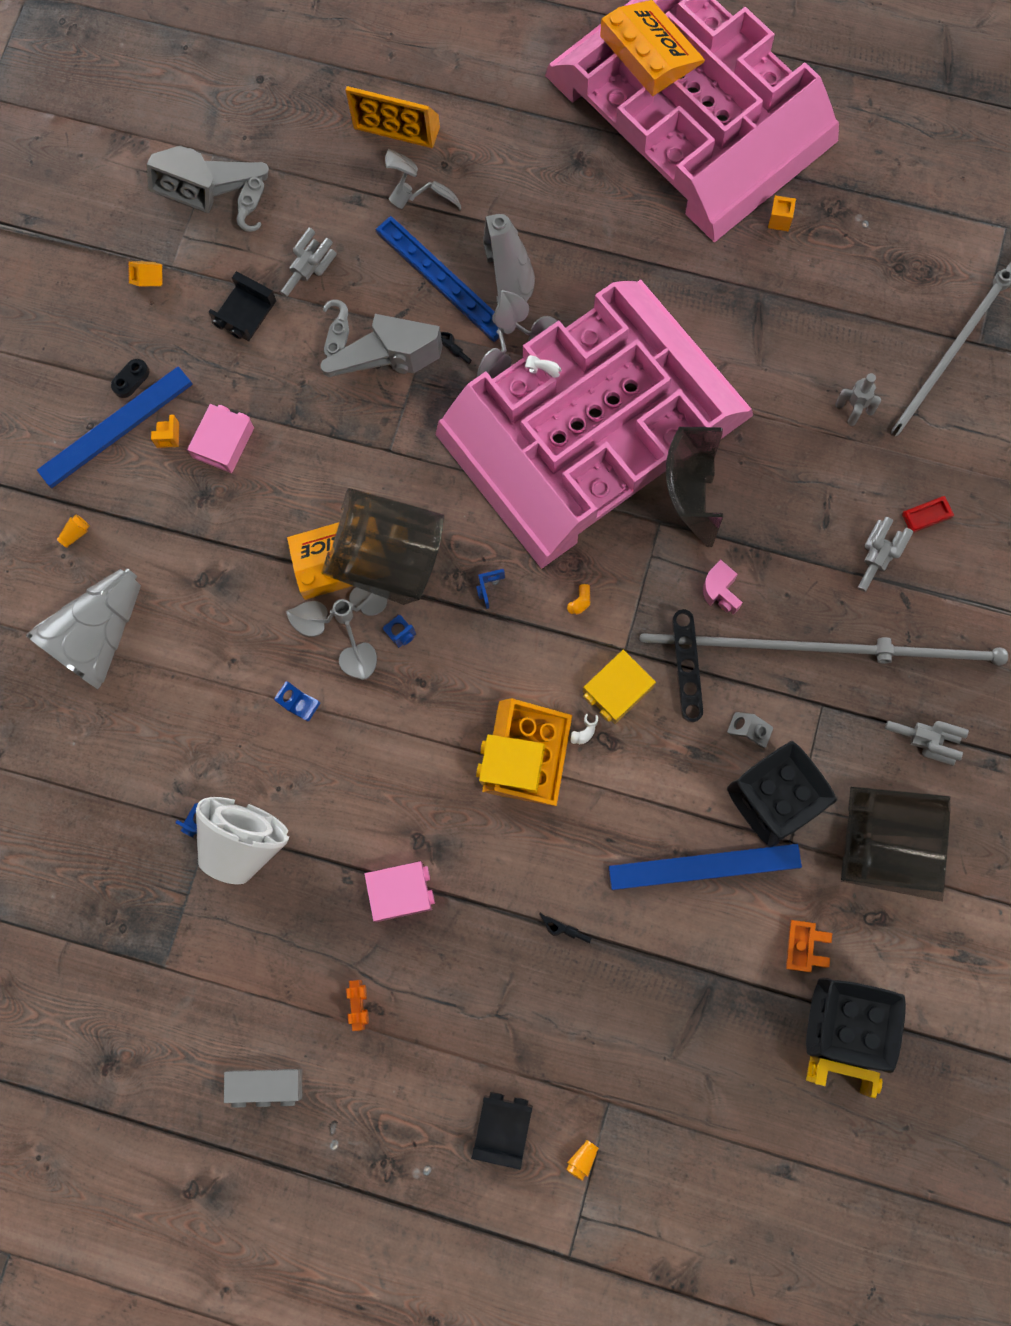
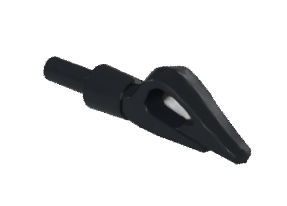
[441,332,472,364]
[539,912,592,944]

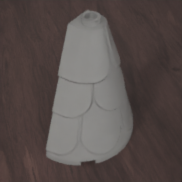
[483,214,535,304]
[26,568,141,689]

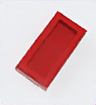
[902,496,954,533]

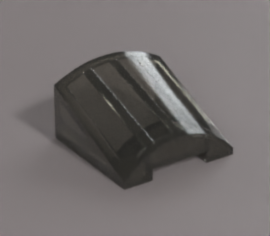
[666,427,723,547]
[321,488,444,605]
[841,787,951,902]

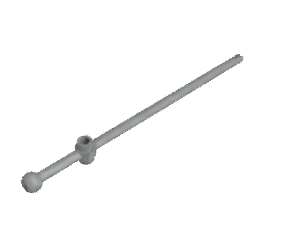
[891,262,1011,436]

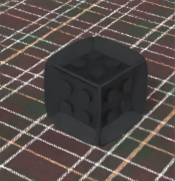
[727,741,837,847]
[806,978,906,1073]

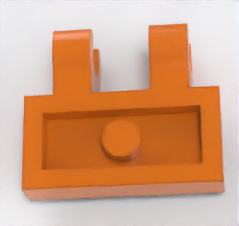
[786,920,832,973]
[346,980,369,1031]

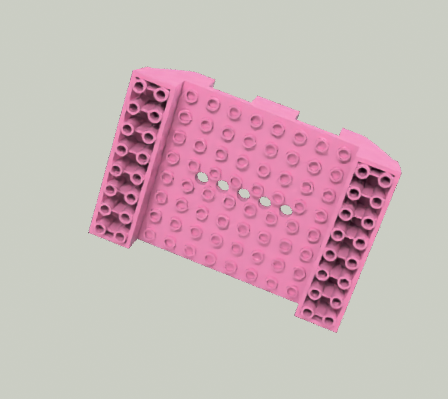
[545,0,839,243]
[436,279,753,569]

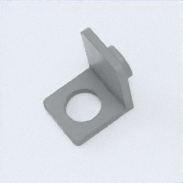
[727,712,773,748]

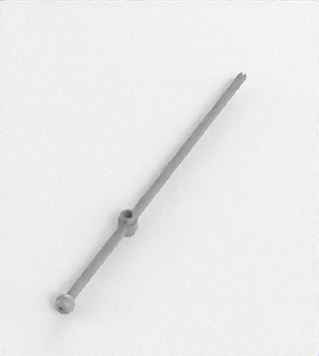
[639,633,1008,666]

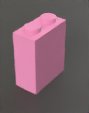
[187,404,254,473]
[364,861,435,922]

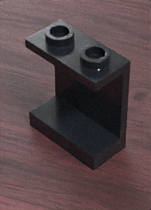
[208,271,276,341]
[471,1092,533,1170]

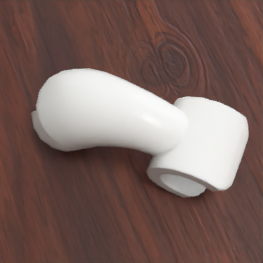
[525,355,562,378]
[571,714,598,745]

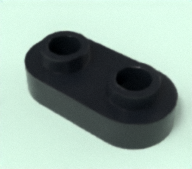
[111,359,150,398]

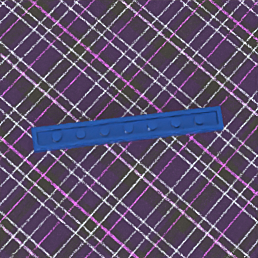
[375,216,504,342]
[37,366,193,489]
[609,844,802,890]

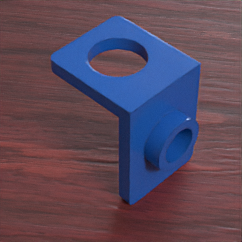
[476,569,505,609]
[383,615,416,648]
[274,681,320,721]
[175,803,198,837]

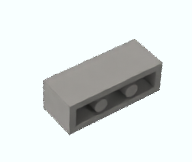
[224,1069,302,1108]

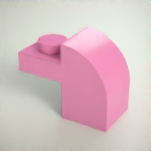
[703,559,743,615]

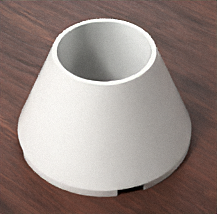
[196,797,289,884]

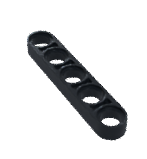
[672,609,703,723]

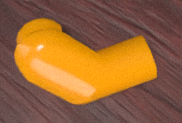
[567,584,590,615]

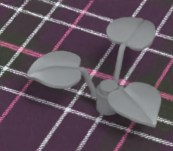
[385,148,461,211]
[477,290,557,379]
[286,579,388,680]

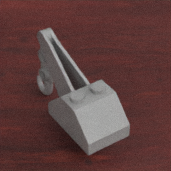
[147,146,269,232]
[321,300,443,377]

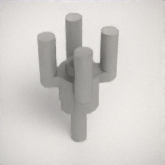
[280,228,337,297]
[835,373,881,426]
[858,517,913,592]
[885,721,969,766]

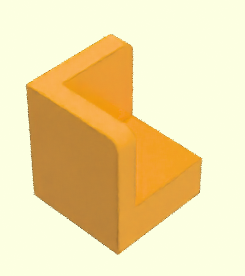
[768,195,796,232]
[129,261,162,286]
[151,415,179,448]

